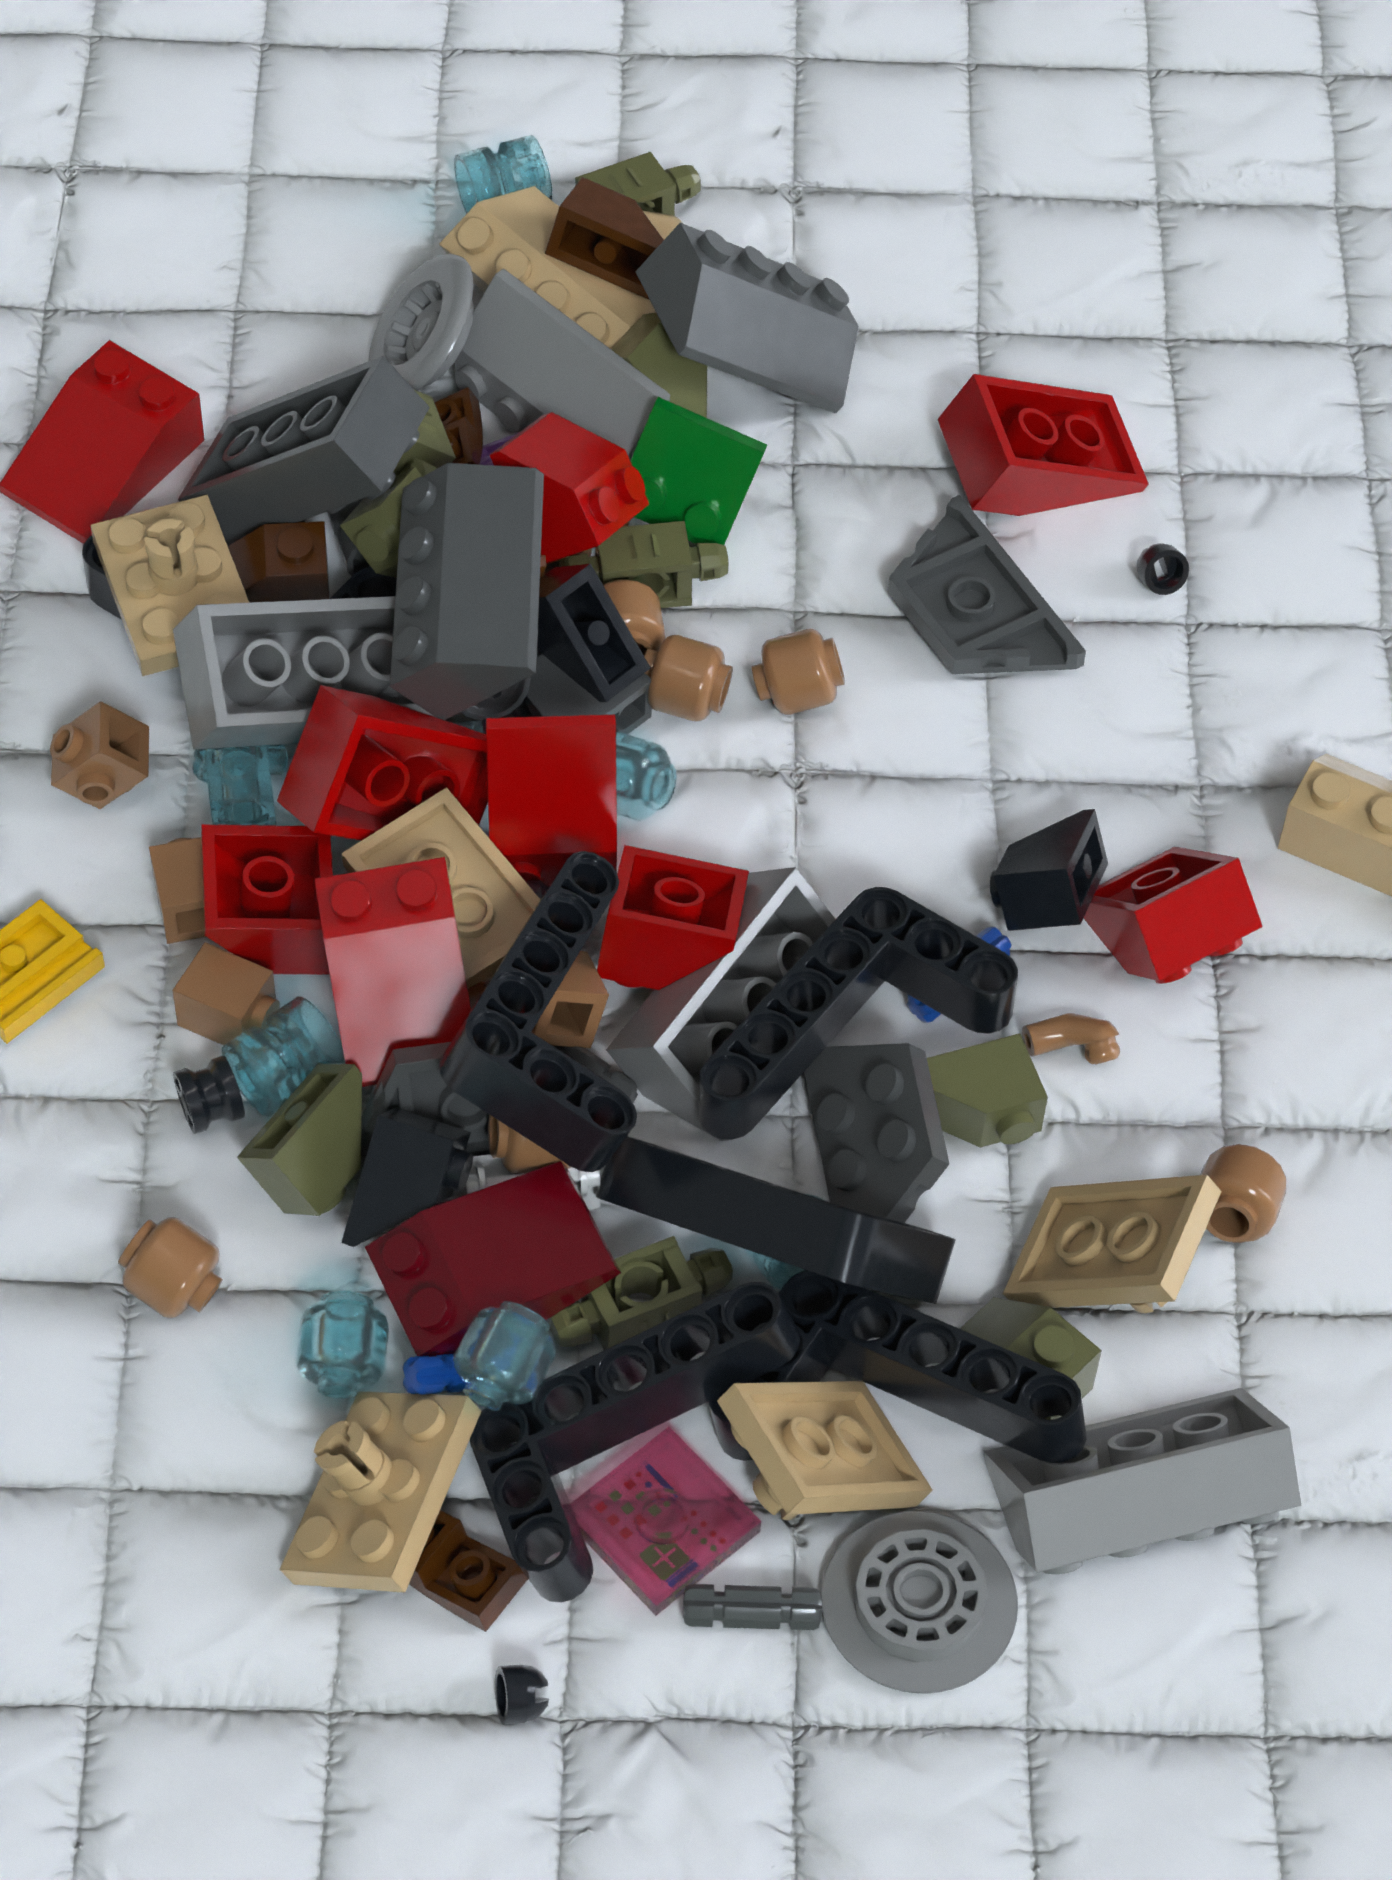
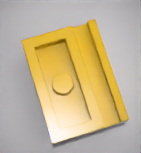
[0,899,105,1044]

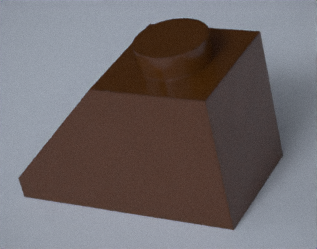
[545,177,664,300]
[228,521,330,603]

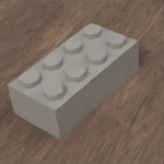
[173,596,435,750]

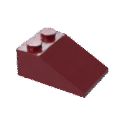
[365,1161,621,1357]

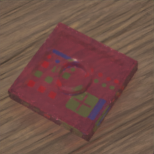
[570,1427,761,1616]

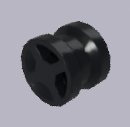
[173,1055,245,1134]

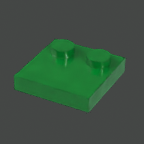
[631,397,768,545]

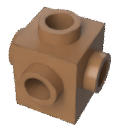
[50,701,149,809]

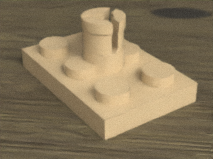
[91,494,249,677]
[341,788,540,989]
[1002,1175,1221,1313]
[717,1381,933,1520]
[279,1391,481,1593]

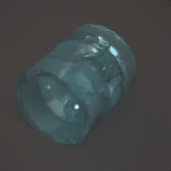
[454,135,552,214]
[221,996,345,1117]

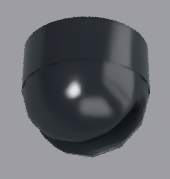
[1137,543,1189,595]
[495,1665,549,1725]

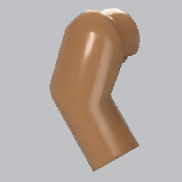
[1022,1013,1120,1064]

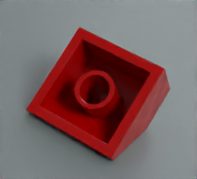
[489,412,649,563]
[201,824,333,975]
[597,845,749,990]
[1084,846,1263,984]

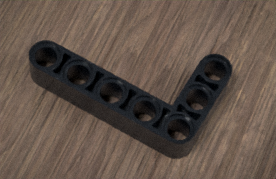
[439,851,637,1172]
[699,887,1018,1140]
[595,1136,956,1304]
[709,1270,1087,1463]
[470,1282,800,1603]

